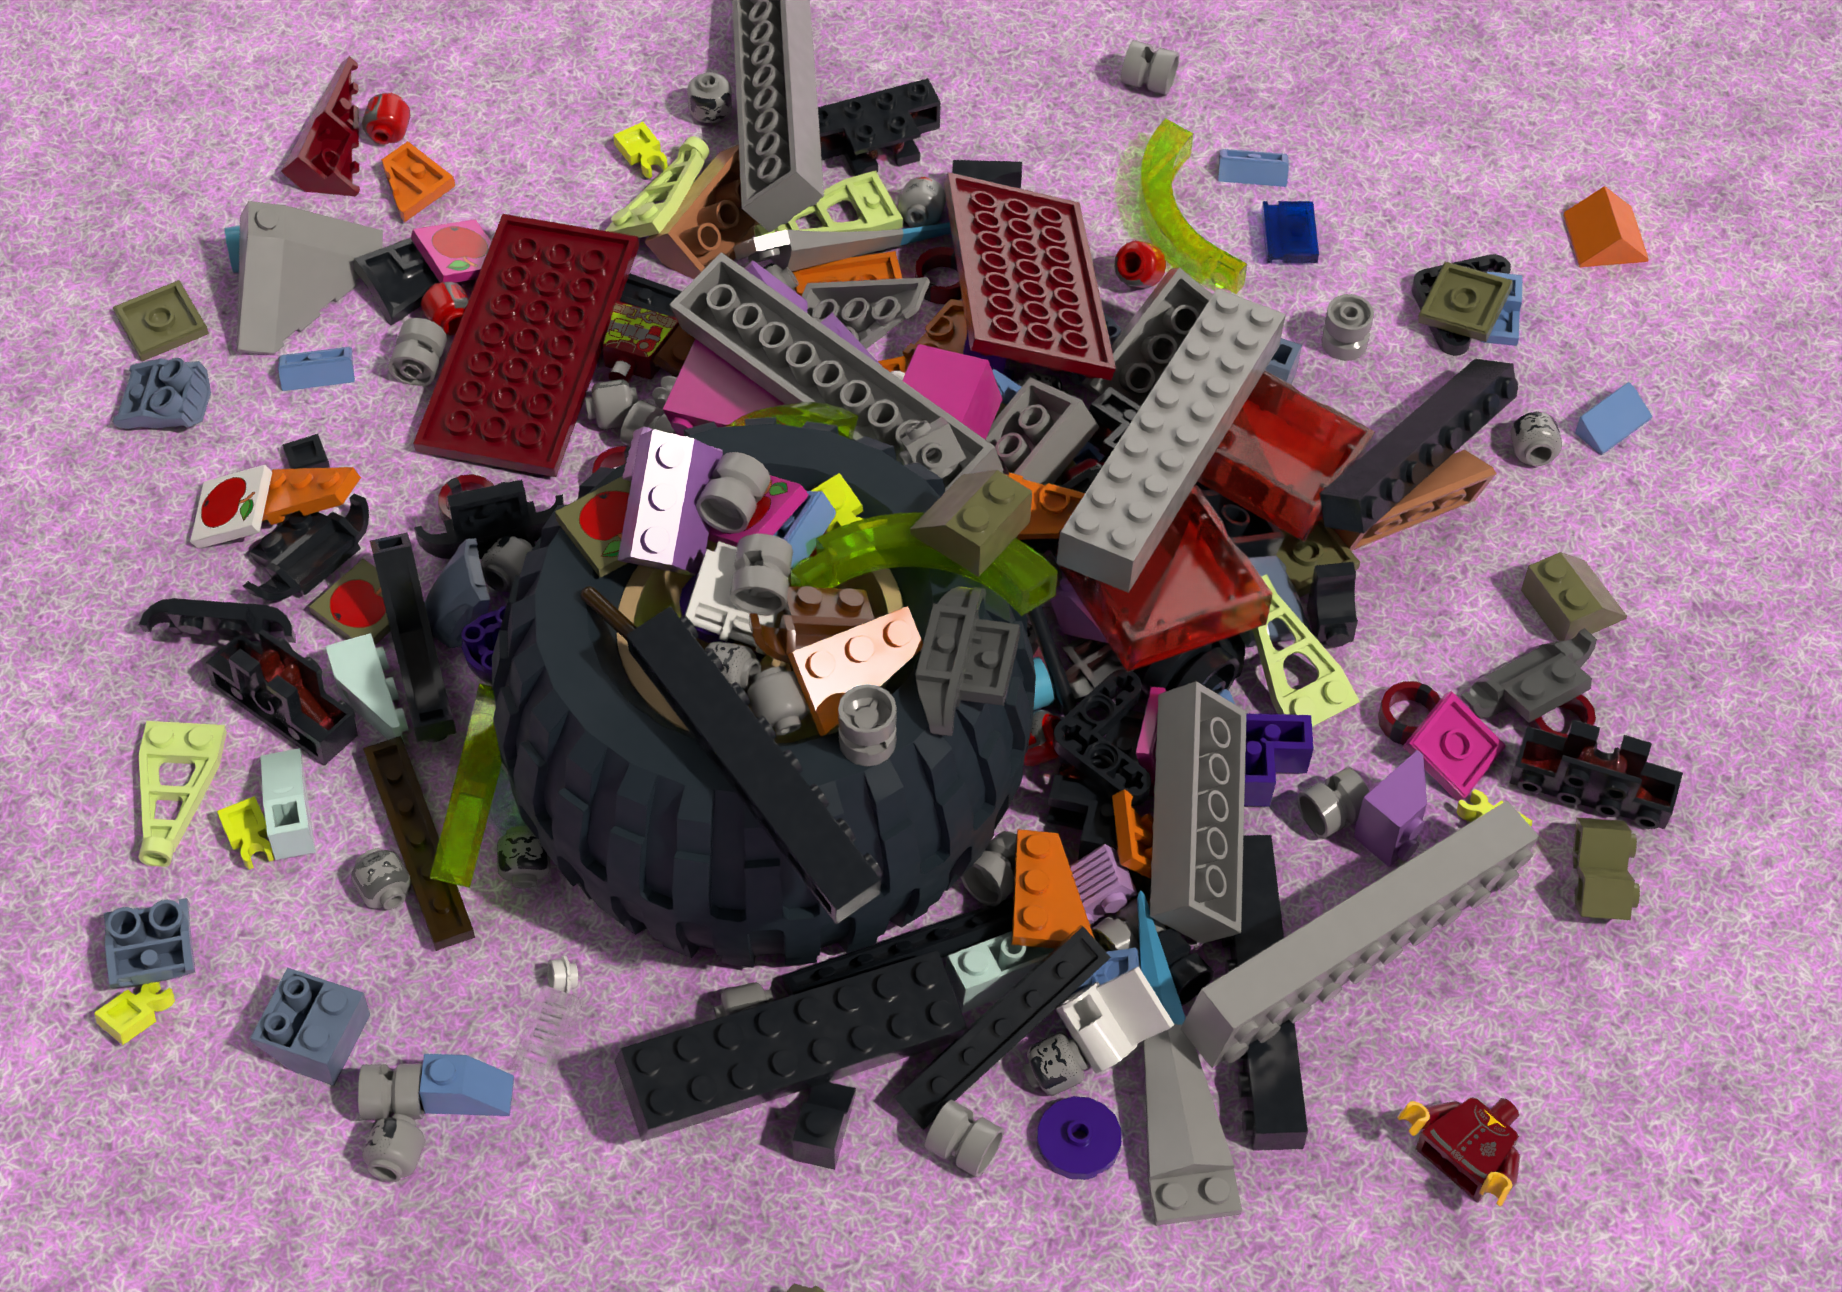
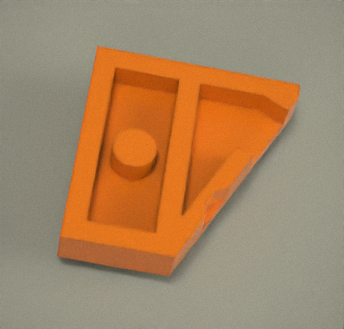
[381,141,455,222]
[1112,790,1154,879]

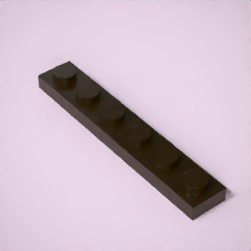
[363,736,475,951]

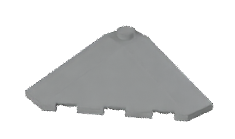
[237,201,383,355]
[802,277,930,349]

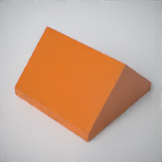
[1563,186,1649,267]

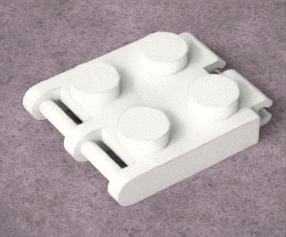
[685,541,788,655]

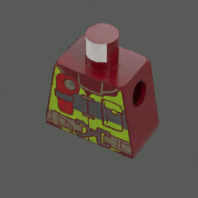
[602,301,679,384]

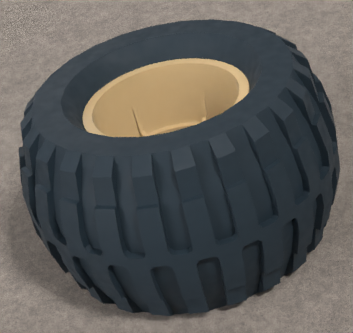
[492,417,1036,968]

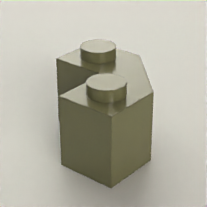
[1573,817,1640,920]

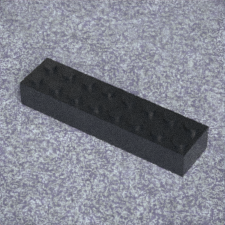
[614,951,967,1142]

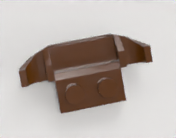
[749,586,920,671]

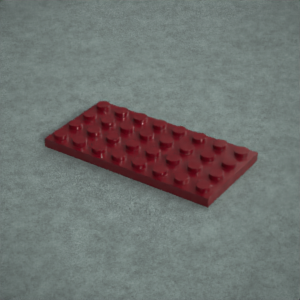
[944,172,1116,380]
[413,214,640,477]

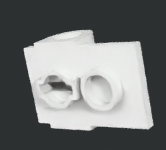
[1056,966,1175,1073]

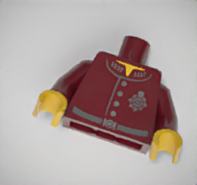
[1397,1097,1520,1206]

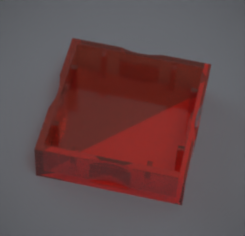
[1197,370,1375,542]
[1056,486,1273,672]

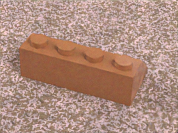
[644,144,759,279]
[1333,450,1497,551]

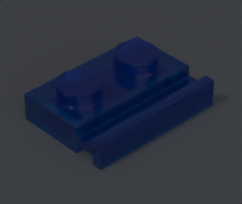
[1261,201,1319,263]

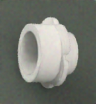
[547,956,578,997]

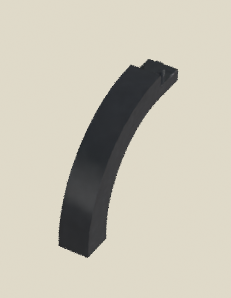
[370,532,456,742]

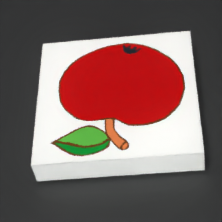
[190,465,272,548]

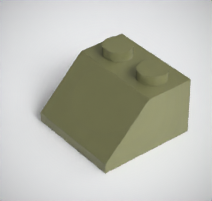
[910,470,1032,577]
[1521,552,1627,641]

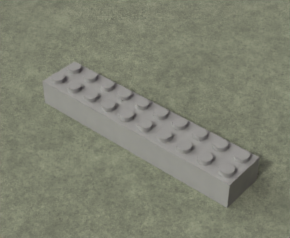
[732,0,824,232]
[669,252,1004,491]
[1057,288,1286,593]
[1180,801,1539,1068]

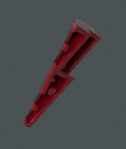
[281,56,360,197]

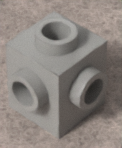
[899,417,967,478]

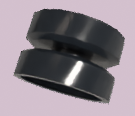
[1141,640,1239,699]

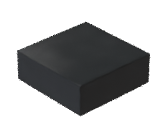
[282,434,330,469]

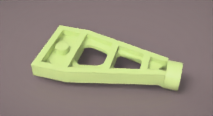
[605,136,710,238]
[754,170,903,237]
[1240,574,1360,727]
[138,721,227,867]

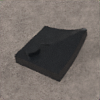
[353,238,440,326]

